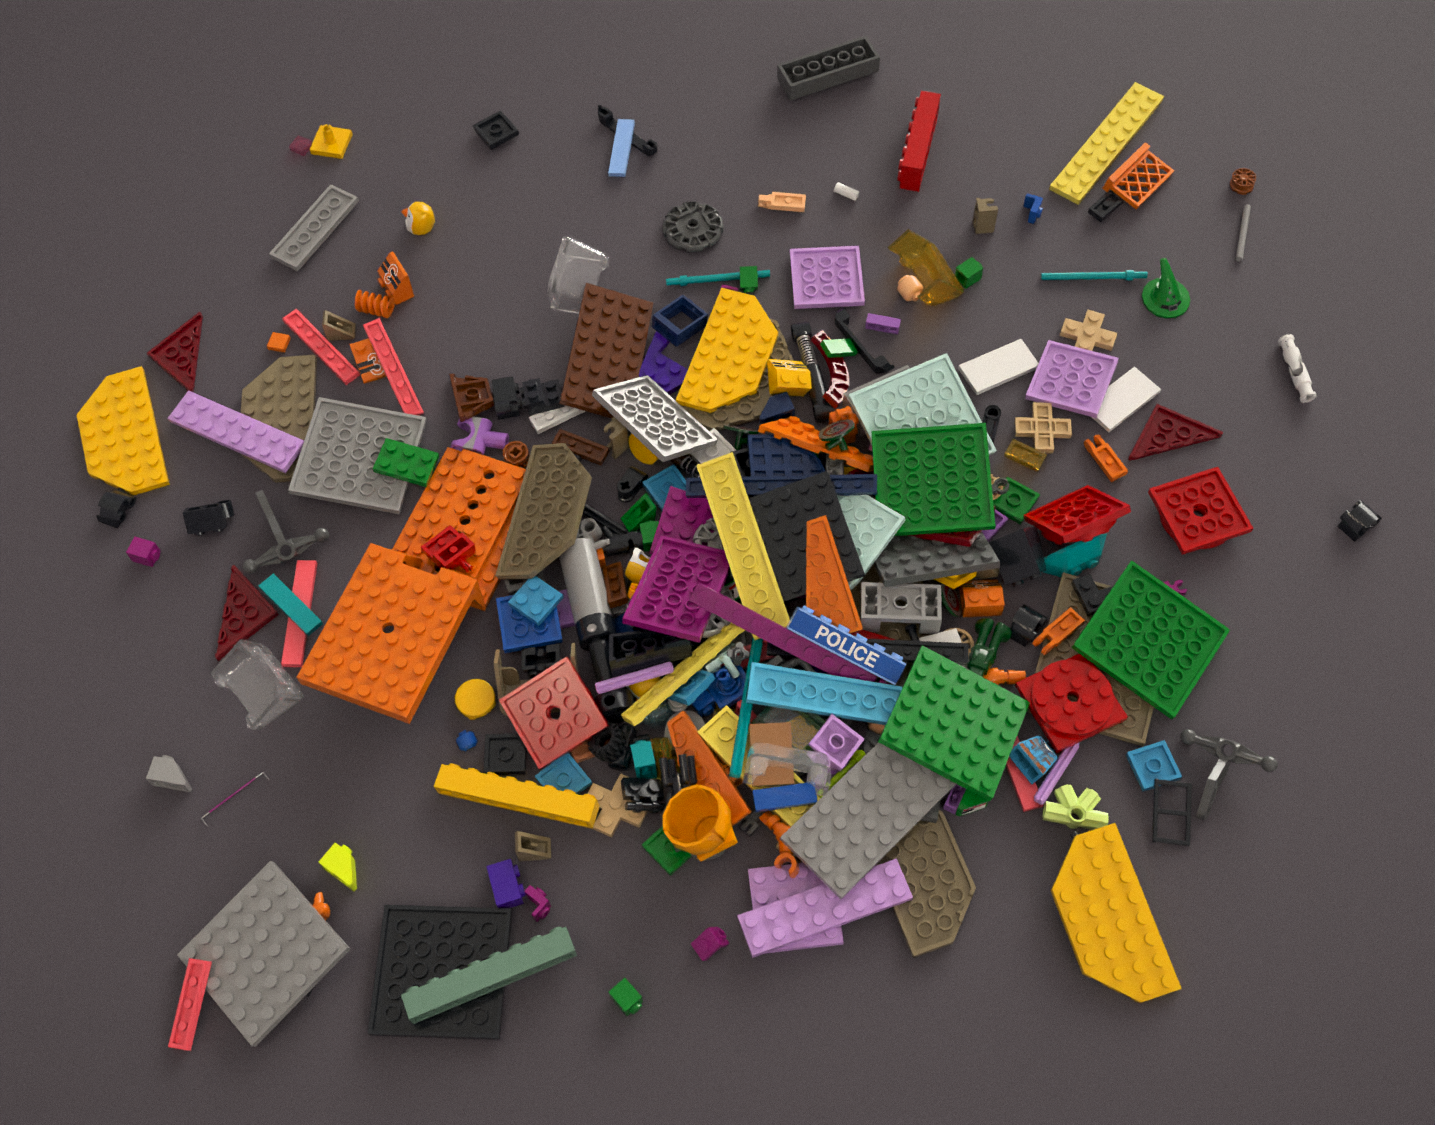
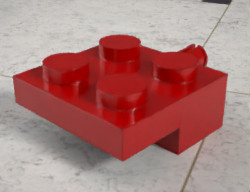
[421,525,476,573]

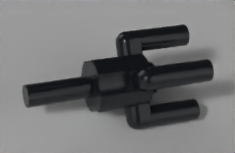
[659,754,697,798]

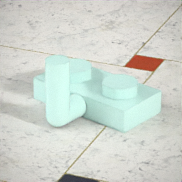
[702,642,740,678]

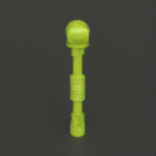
[816,750,866,798]

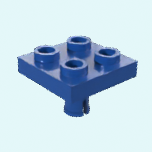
[708,660,746,710]

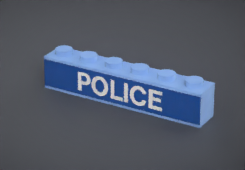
[786,605,906,685]

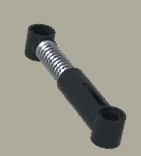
[791,321,834,423]

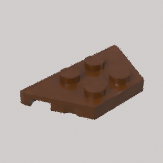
[449,374,494,422]

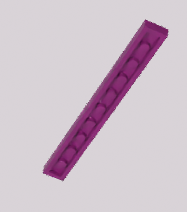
[689,582,877,682]

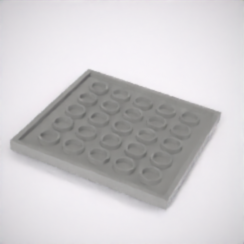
[288,397,427,515]
[177,861,350,1047]

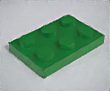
[373,438,439,487]

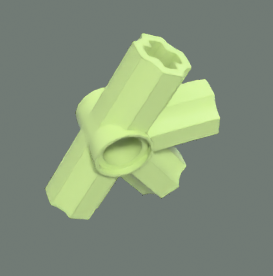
[1042,784,1109,830]

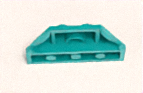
[1043,533,1107,577]

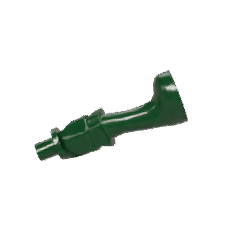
[967,618,1012,677]

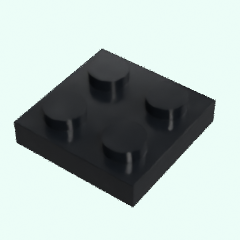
[473,110,519,150]
[484,733,526,775]

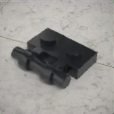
[621,777,666,813]

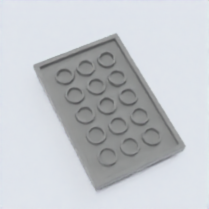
[592,375,718,462]

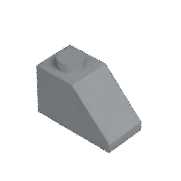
[146,755,192,792]

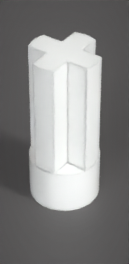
[834,182,859,201]

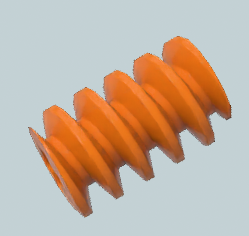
[355,290,395,318]

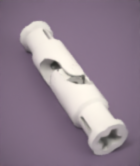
[1278,334,1317,403]

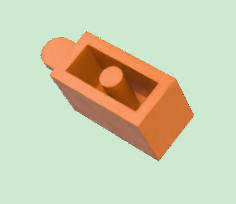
[829,406,859,444]

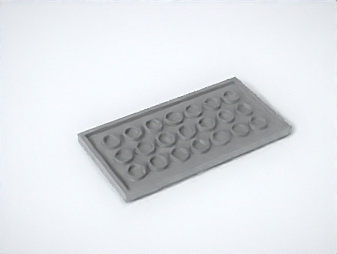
[780,742,956,899]

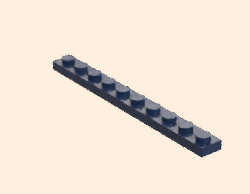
[685,474,878,498]

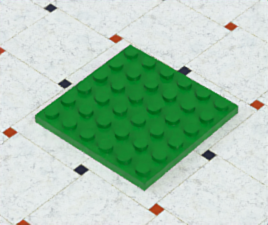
[871,423,996,536]
[1071,560,1230,720]
[878,645,1030,801]

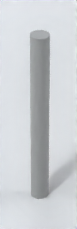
[1235,204,1251,262]

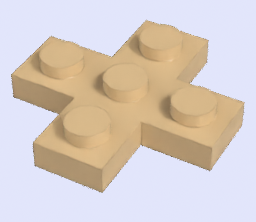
[1060,310,1117,351]
[1014,402,1072,454]
[587,774,648,838]

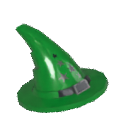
[1142,258,1190,319]

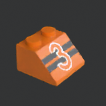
[377,251,414,305]
[350,338,386,384]
[959,579,1005,617]

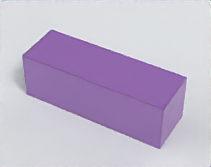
[865,313,901,334]
[943,784,966,814]

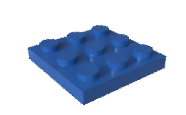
[496,595,563,653]

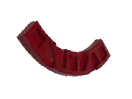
[810,330,849,409]

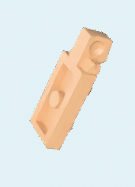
[758,192,806,212]

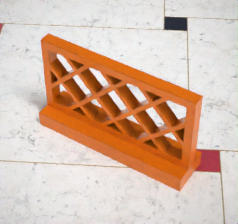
[1102,142,1175,210]

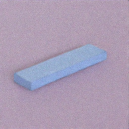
[608,119,635,177]

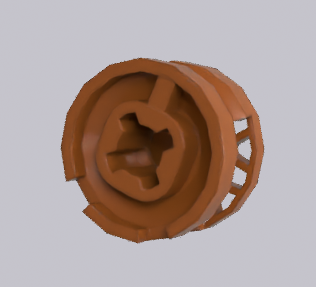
[1230,168,1256,195]
[503,441,530,468]

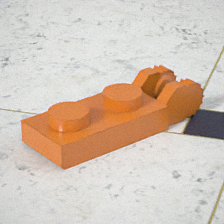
[1084,435,1128,482]
[1032,607,1085,655]

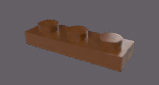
[552,429,610,466]
[603,561,629,608]

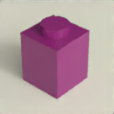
[126,537,161,567]

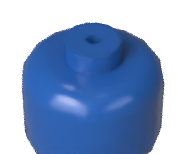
[456,730,478,751]

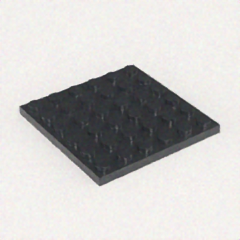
[749,471,865,604]
[367,905,512,1040]

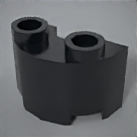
[97,489,137,529]
[1337,500,1382,542]
[1009,604,1047,647]
[521,644,560,679]

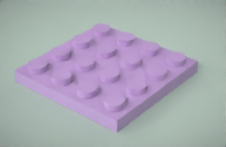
[790,246,865,309]
[1025,340,1119,418]
[748,863,844,954]

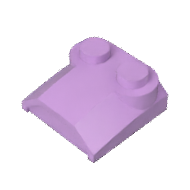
[808,714,864,771]

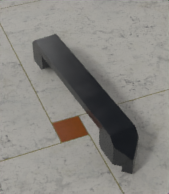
[598,105,658,157]
[834,307,895,374]

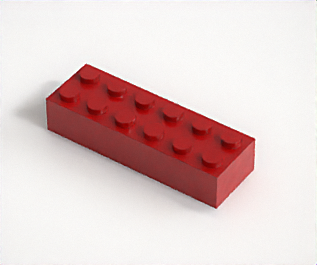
[897,91,941,192]

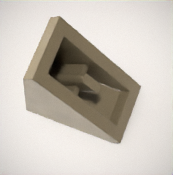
[322,310,356,341]
[515,831,551,862]

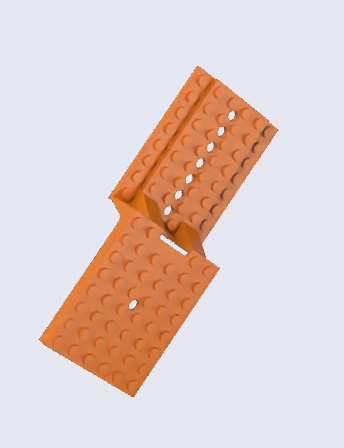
[297,447,526,724]

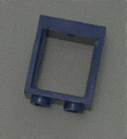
[652,295,708,347]

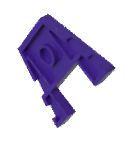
[639,331,688,395]

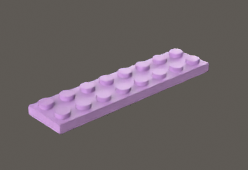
[167,390,304,473]
[737,858,913,958]

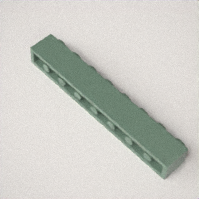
[401,927,577,1024]

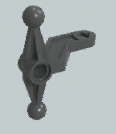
[242,490,329,574]
[1180,729,1278,821]

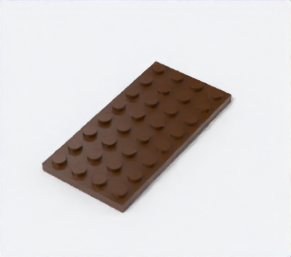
[559,283,653,418]

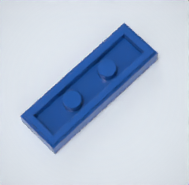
[752,782,818,812]

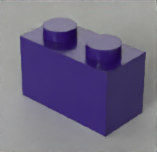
[486,859,526,908]

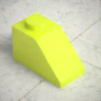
[319,843,357,892]

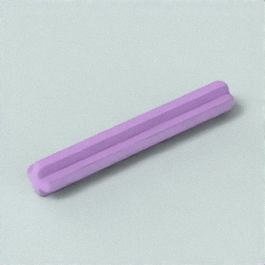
[595,662,674,694]
[1034,743,1079,805]

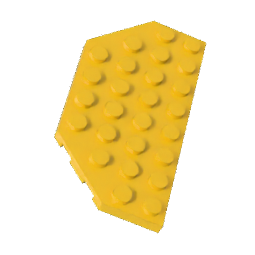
[676,288,778,413]
[77,366,170,496]
[1050,823,1182,1003]

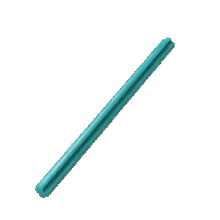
[729,637,763,779]

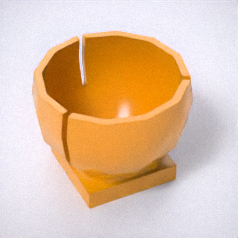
[663,784,738,861]

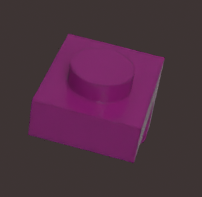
[524,885,551,922]
[691,927,729,961]

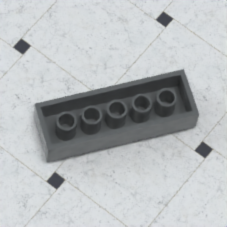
[777,36,880,101]

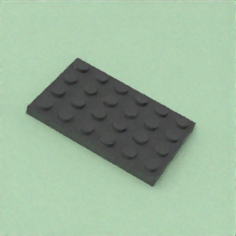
[873,531,1000,587]

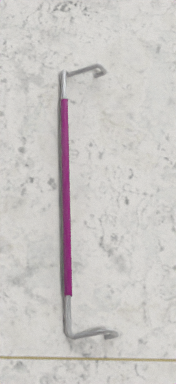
[201,772,270,827]

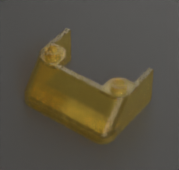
[888,229,964,306]

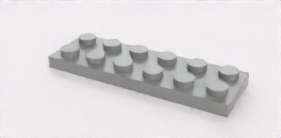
[269,184,359,271]

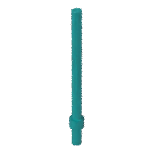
[666,270,770,286]
[1041,270,1148,281]

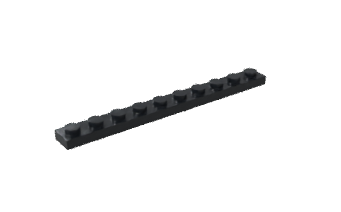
[767,639,968,665]

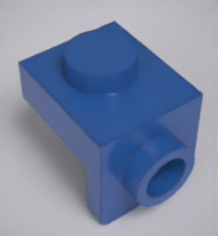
[1023,193,1043,224]
[691,690,716,717]

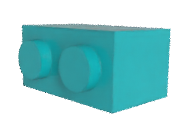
[630,740,657,779]

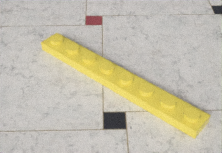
[621,623,745,726]

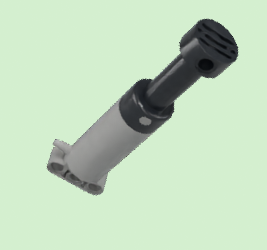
[559,518,634,724]

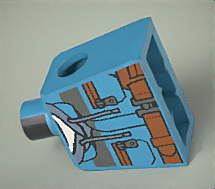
[1009,735,1057,784]

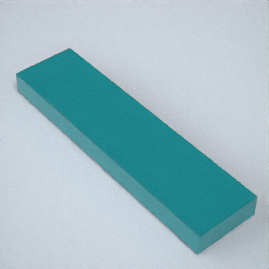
[258,573,323,636]

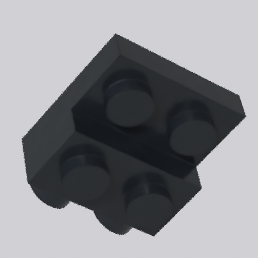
[519,378,565,416]

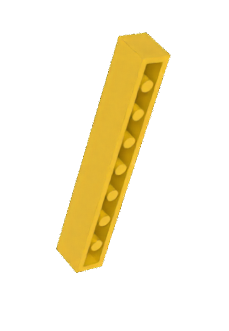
[434,763,600,829]

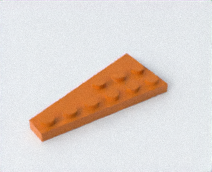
[758,416,874,472]
[806,515,863,634]
[667,711,752,826]

